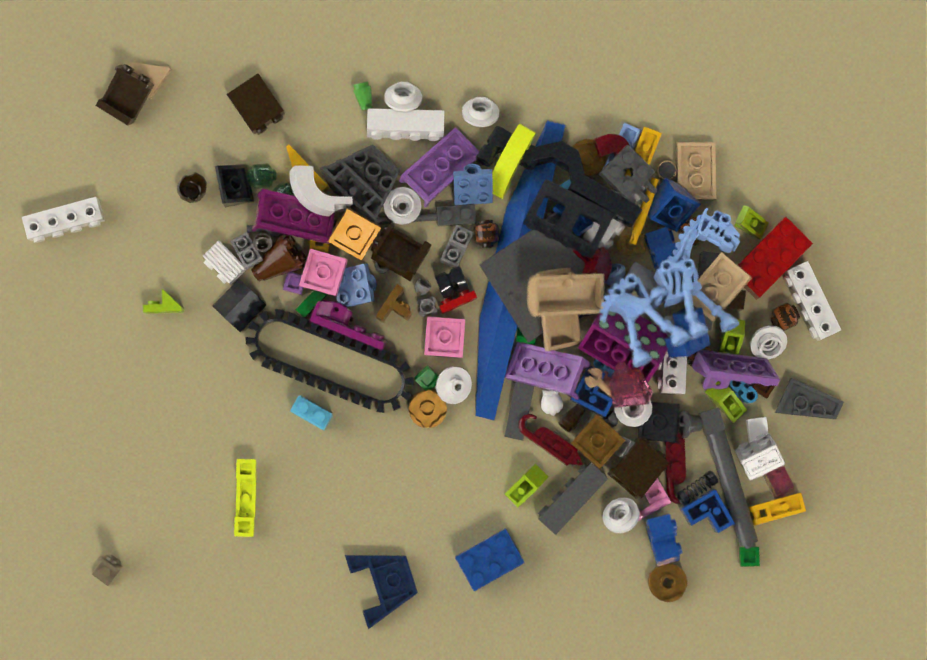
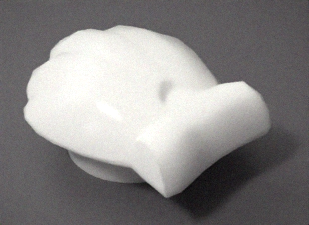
[541,389,563,416]

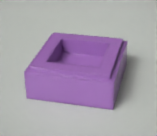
[283,272,304,295]

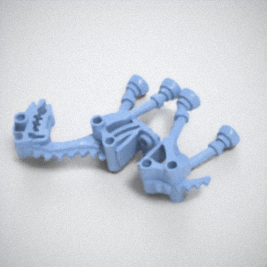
[599,208,740,367]

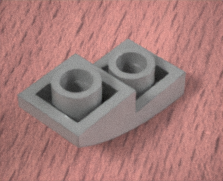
[439,225,474,268]
[230,232,263,270]

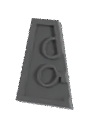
[775,378,844,419]

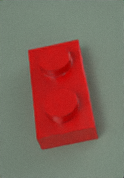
[439,289,477,314]

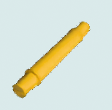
[628,178,659,245]

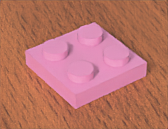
[299,249,348,297]
[424,317,465,358]

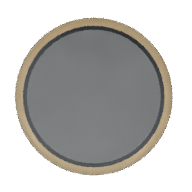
[657,161,677,180]

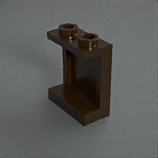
[95,64,154,125]
[226,73,285,135]
[371,222,432,282]
[607,438,669,499]

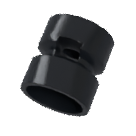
[435,266,469,299]

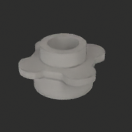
[417,296,438,317]

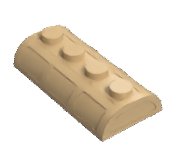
[536,268,581,351]
[528,274,604,316]

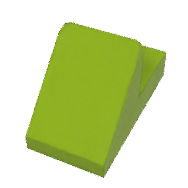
[735,205,769,239]
[143,289,184,314]

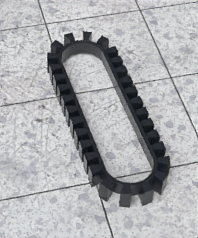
[245,309,414,413]

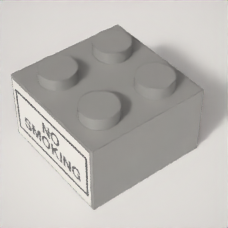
[734,434,785,481]

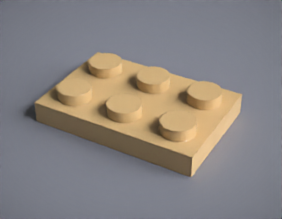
[677,142,716,200]
[692,252,752,322]

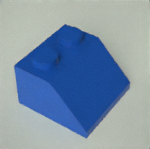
[648,178,701,232]

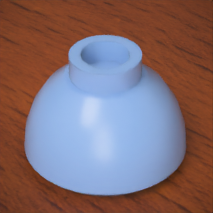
[604,263,626,288]

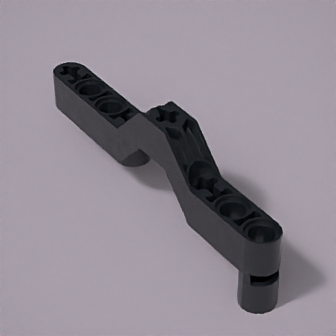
[475,126,642,227]

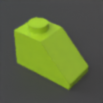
[718,319,745,355]
[705,381,747,423]
[505,463,549,507]

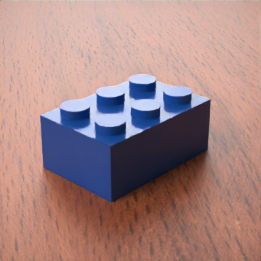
[455,529,525,591]

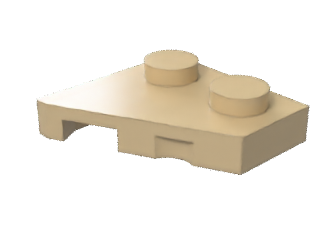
[128,62,172,100]

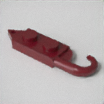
[518,414,583,466]
[665,432,690,504]

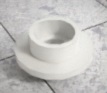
[384,81,422,112]
[462,97,500,127]
[384,187,421,225]
[750,325,787,360]
[436,366,472,404]
[614,389,652,427]
[602,497,640,533]

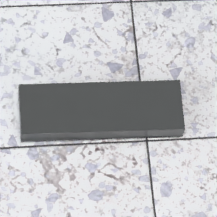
[504,382,534,441]

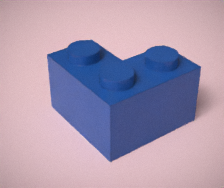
[644,227,678,272]
[665,308,710,357]
[570,366,614,417]
[679,489,735,533]
[647,514,682,566]

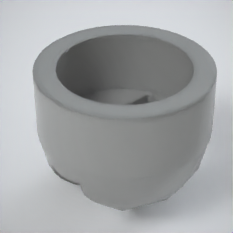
[414,278,431,295]

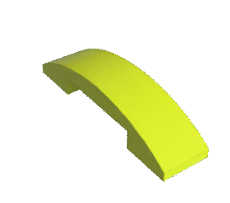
[492,124,536,199]
[234,459,257,537]

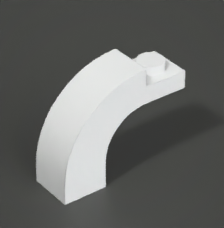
[289,166,353,216]

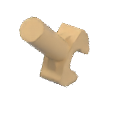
[584,368,615,397]

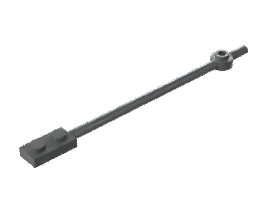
[247,204,476,237]

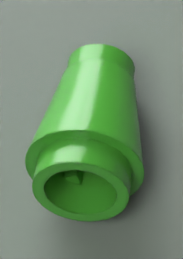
[353,82,373,111]

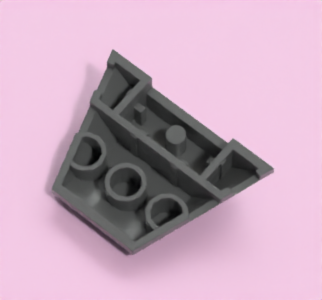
[320,145,400,222]

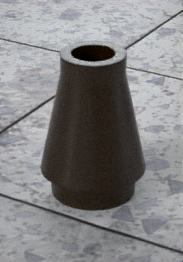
[253,231,272,252]
[558,404,585,433]

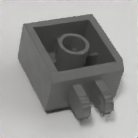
[599,145,657,203]

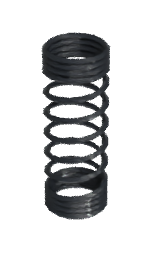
[676,471,718,506]

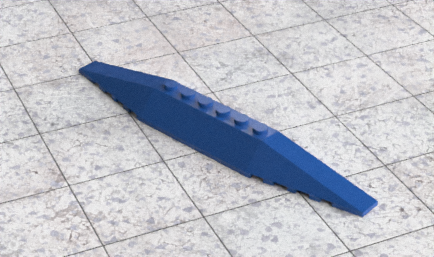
[476,121,565,420]

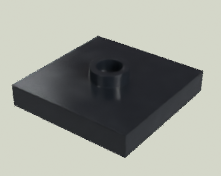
[638,402,680,443]

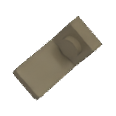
[92,555,122,586]

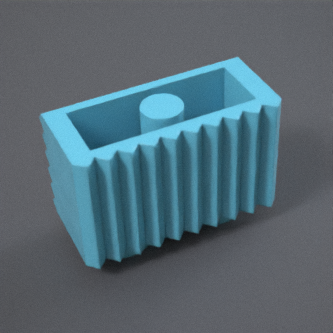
[290,395,333,431]

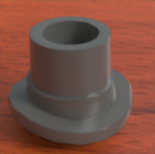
[678,411,702,438]

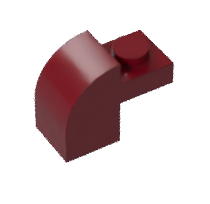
[593,134,630,170]
[573,240,612,282]

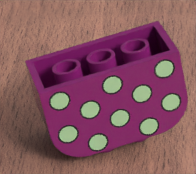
[578,311,668,388]

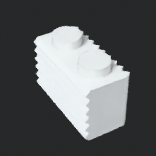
[203,241,246,285]

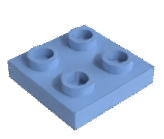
[453,163,493,205]
[336,264,377,308]

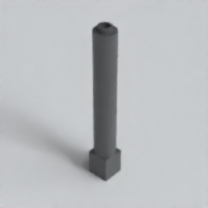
[698,408,758,549]

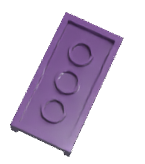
[399,127,479,208]
[505,342,591,400]
[692,350,780,390]

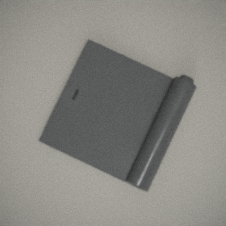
[479,212,606,343]

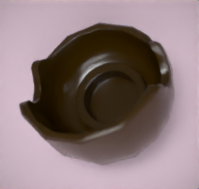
[177,173,207,203]

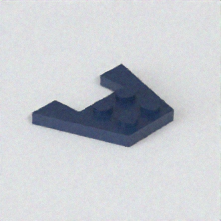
[345,555,418,629]

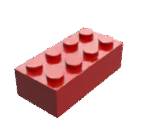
[737,217,813,300]

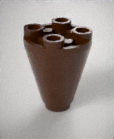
[251,235,307,281]

